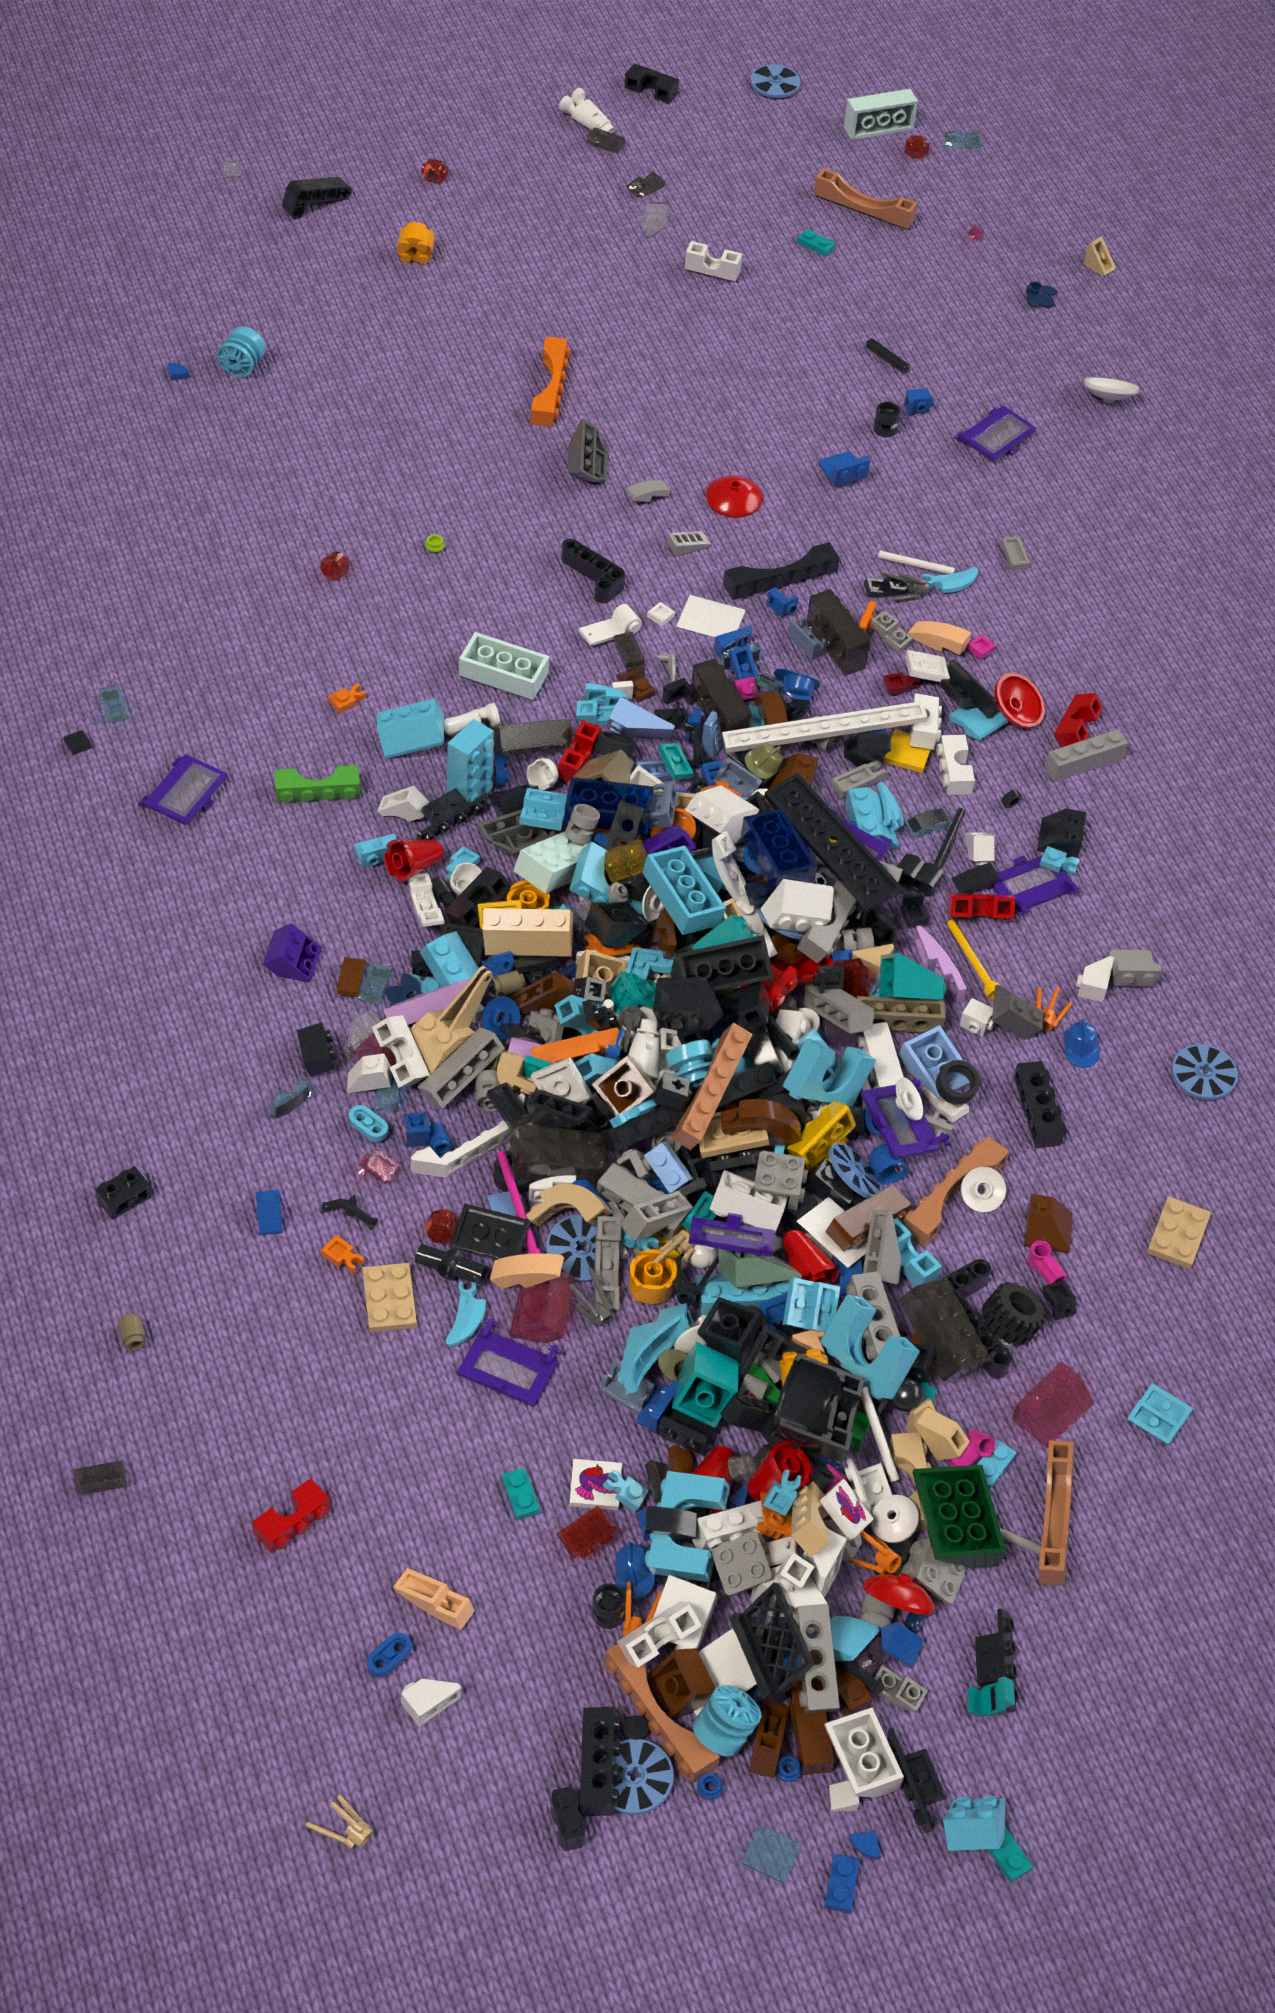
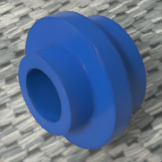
[775,1756,801,1782]
[697,1773,723,1800]

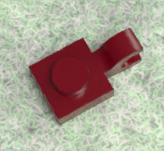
[883,672,920,695]

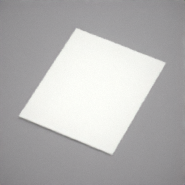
[676,595,746,637]
[797,1197,868,1268]
[694,1629,757,1716]

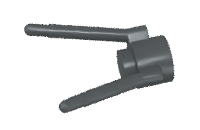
[880,571,929,601]
[615,1006,645,1053]
[568,1268,613,1327]

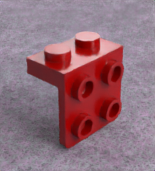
[740,964,798,1014]

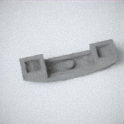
[594,1216,621,1310]

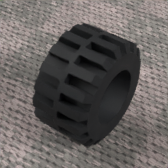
[981,1282,1047,1346]

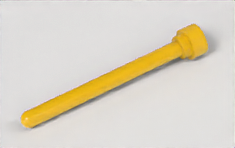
[947,920,1000,1000]

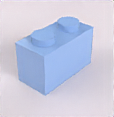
[644,1141,693,1193]

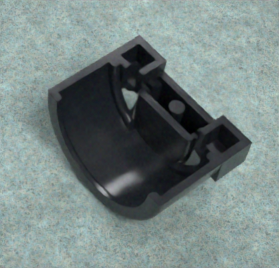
[771,1354,865,1463]

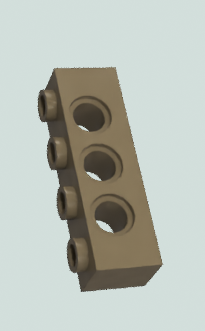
[857,996,945,1033]

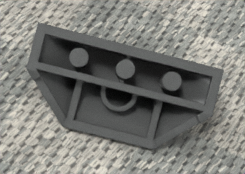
[567,419,608,482]
[477,809,557,856]

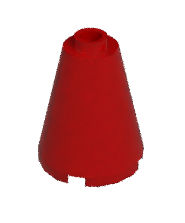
[384,839,444,882]
[782,1230,839,1284]
[747,1441,812,1501]
[691,1446,735,1513]

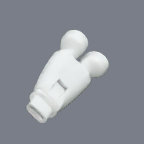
[559,88,615,136]
[444,702,501,736]
[628,1019,659,1080]

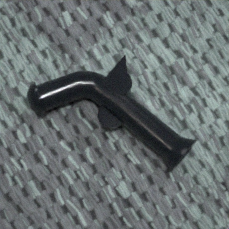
[321,1194,378,1230]

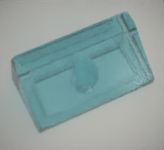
[376,1074,400,1112]

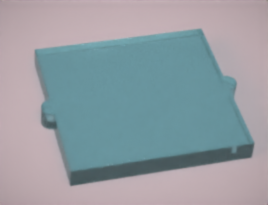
[742,1825,801,1884]

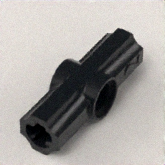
[415,1244,488,1285]

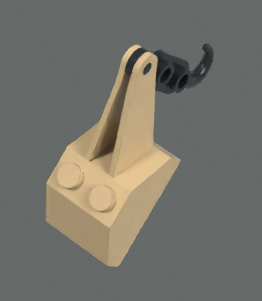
[410,966,505,1079]

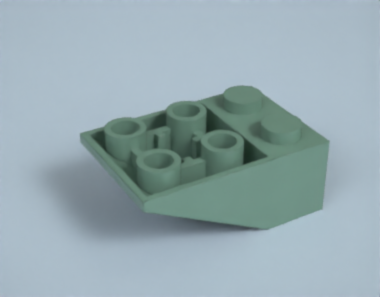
[719,1248,802,1289]

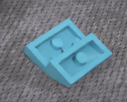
[949,707,1008,740]
[519,788,569,831]
[783,1278,840,1333]
[1127,1383,1193,1445]
[811,1616,880,1661]

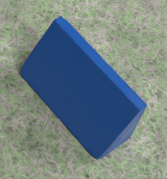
[881,1623,923,1668]

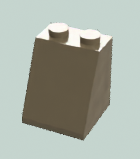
[568,749,633,805]

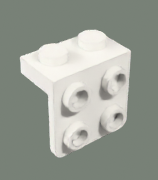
[844,1458,892,1514]

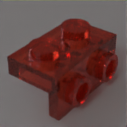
[835,958,869,999]
[556,1505,618,1559]

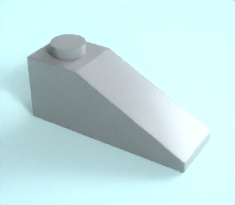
[621,1191,693,1241]
[863,1209,901,1284]

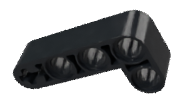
[282,177,352,219]
[561,539,625,603]

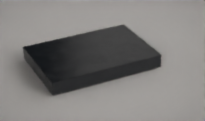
[450,1203,531,1260]

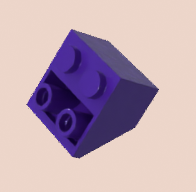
[639,825,697,858]
[263,923,322,982]

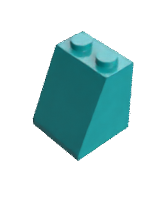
[692,915,757,950]
[879,953,946,1000]
[672,1342,739,1428]

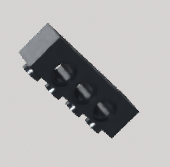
[604,801,648,887]
[1013,1061,1066,1149]
[580,1707,621,1816]

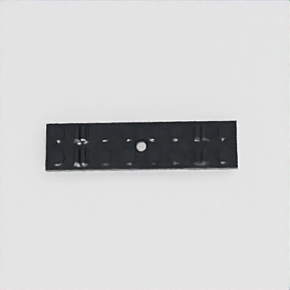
[764,773,903,913]

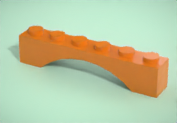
[530,336,570,427]

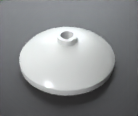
[1084,377,1139,403]

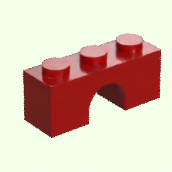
[1054,693,1103,748]
[557,720,601,783]
[947,893,1015,919]
[252,1478,330,1554]

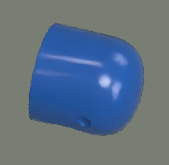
[869,1144,909,1184]

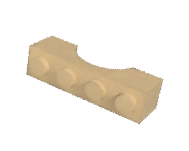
[889,1432,931,1532]
[791,1481,830,1558]

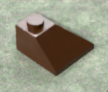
[1024,1194,1073,1253]

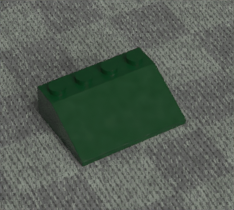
[912,1465,1006,1568]

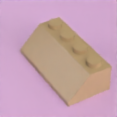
[483,908,573,957]

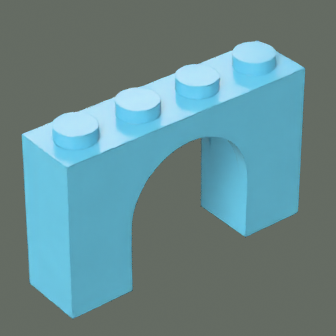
[569,841,649,924]
[554,995,621,1087]
[783,1038,876,1106]
[820,1295,920,1399]
[645,1471,730,1582]

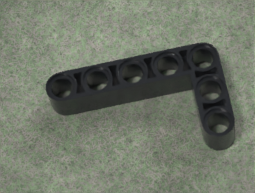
[930,1259,1011,1379]
[720,1393,834,1493]

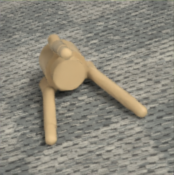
[654,1230,695,1279]
[305,1795,373,1849]

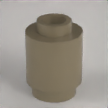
[493,970,525,996]
[118,1314,146,1351]

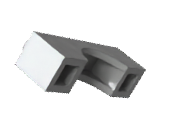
[797,882,856,963]

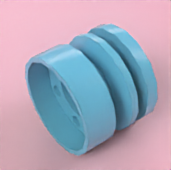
[217,326,266,377]
[665,1040,714,1092]
[693,1685,761,1756]

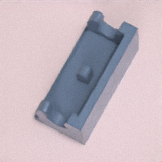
[788,617,828,660]
[712,757,762,797]
[648,781,678,828]
[600,1361,655,1414]

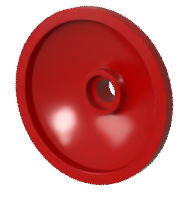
[706,475,763,518]
[994,673,1045,729]
[770,956,833,987]
[862,1572,935,1615]

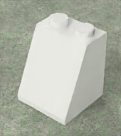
[750,1565,829,1637]
[653,1575,720,1650]

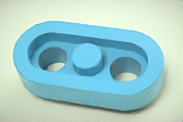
[349,1105,388,1142]

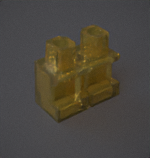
[604,839,648,883]

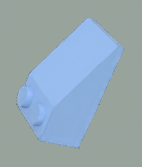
[607,697,675,739]
[898,1025,970,1099]

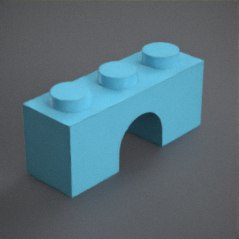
[894,1218,942,1292]

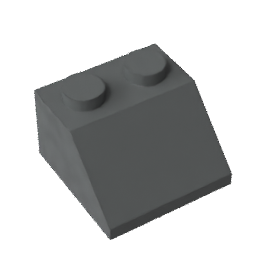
[992,985,1044,1040]

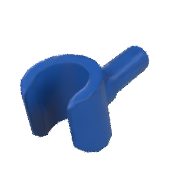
[606,1028,626,1058]

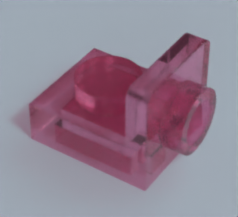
[358,1149,399,1184]

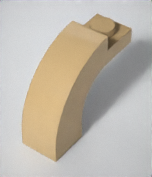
[526,1184,612,1227]

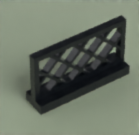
[729,1582,815,1704]

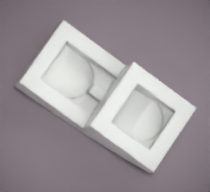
[922,1087,969,1123]

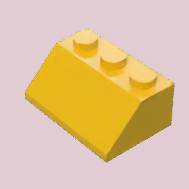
[787,1101,856,1173]

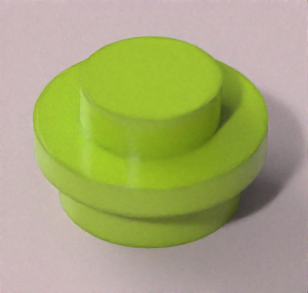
[425,534,445,552]

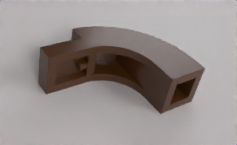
[753,690,789,750]
[652,907,678,959]
[721,1099,801,1145]

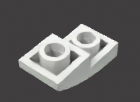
[529,1175,576,1203]

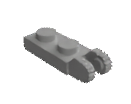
[831,761,889,798]

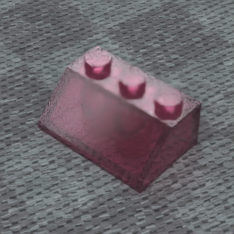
[509,1268,575,1343]
[1012,1361,1094,1448]

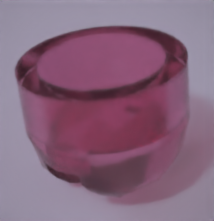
[969,225,984,240]

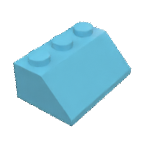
[377,698,444,759]
[845,787,899,850]
[420,931,479,987]

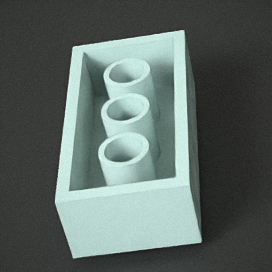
[844,89,918,140]
[459,632,549,700]
[513,831,594,894]

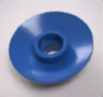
[482,996,520,1041]

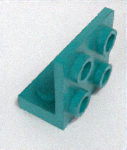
[607,971,656,1017]

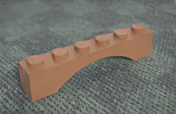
[814,168,918,229]
[671,1022,752,1150]
[903,1136,1009,1247]
[1039,1440,1074,1586]
[604,1644,720,1783]

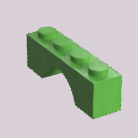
[274,765,360,803]

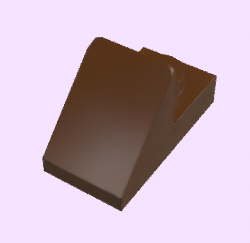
[616,666,655,703]
[771,933,806,965]

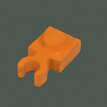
[328,684,366,714]
[321,1235,364,1274]

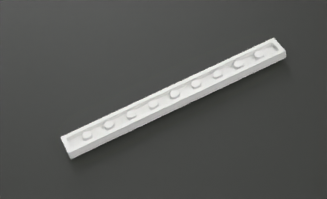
[722,701,927,753]

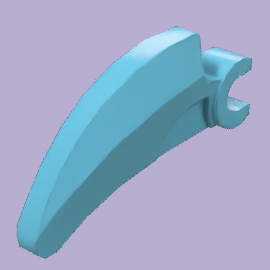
[922,567,978,593]
[877,781,904,833]
[609,1099,659,1128]
[446,1282,486,1347]

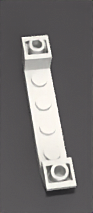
[411,1093,525,1177]

